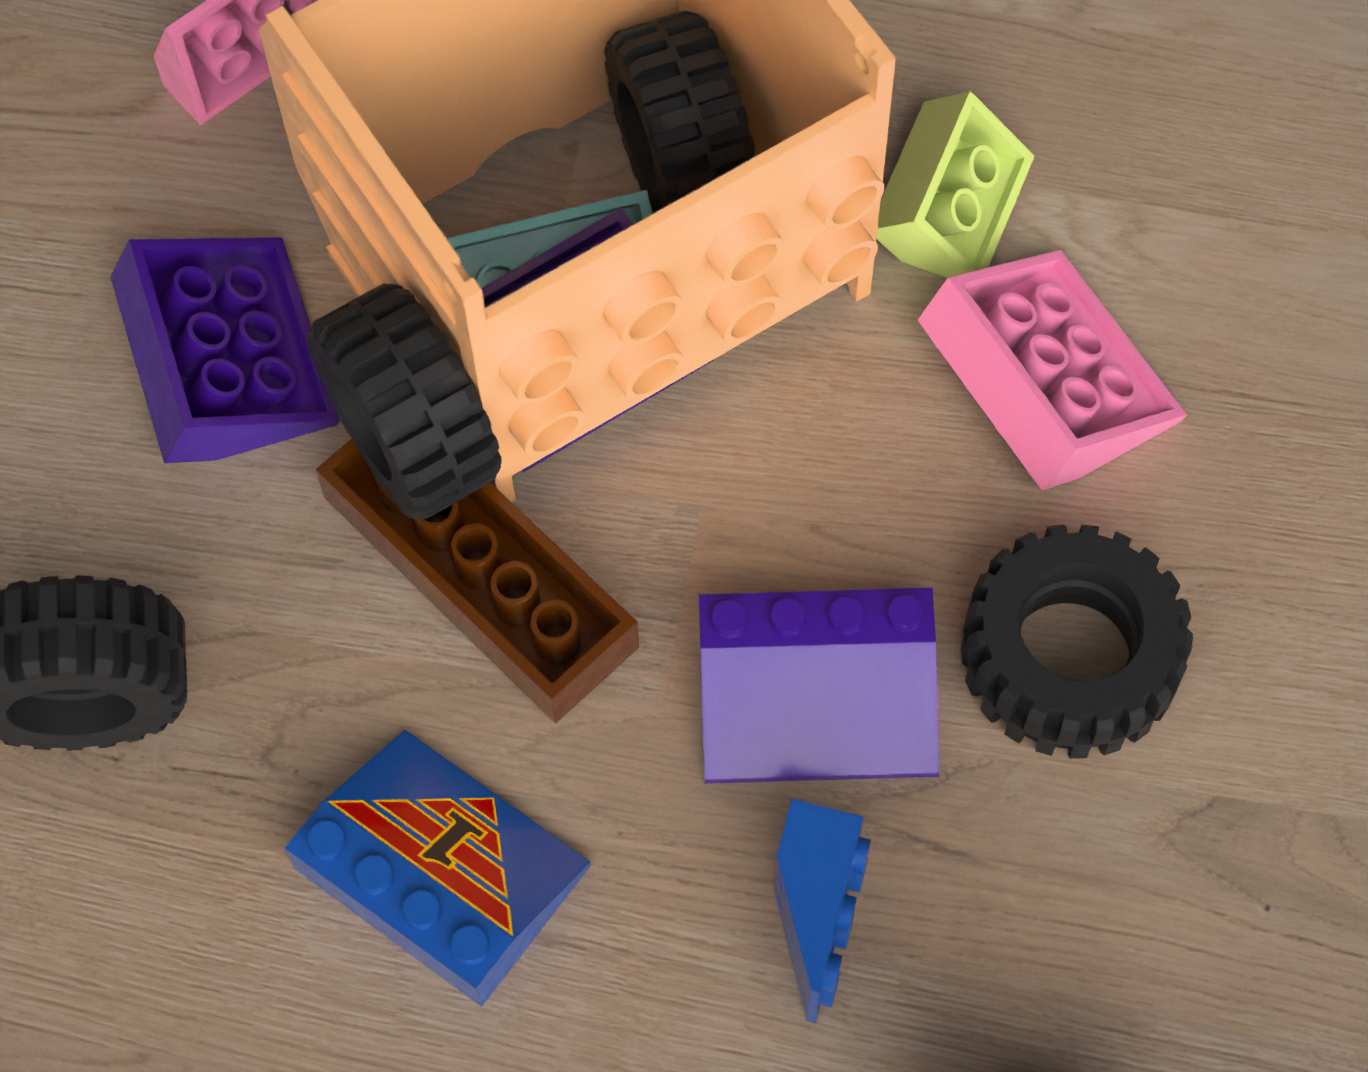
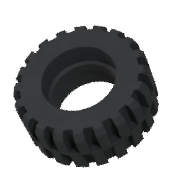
[604,11,755,214]
[306,283,502,519]
[961,524,1193,759]
[0,575,187,751]

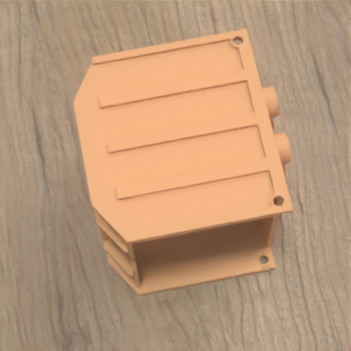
[258,0,896,502]

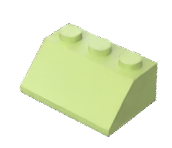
[877,91,1034,278]

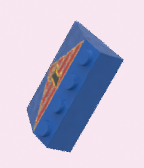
[285,730,591,1007]

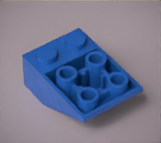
[774,799,871,1023]

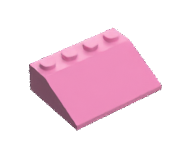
[153,0,318,126]
[917,250,1187,491]

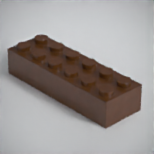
[315,439,639,724]

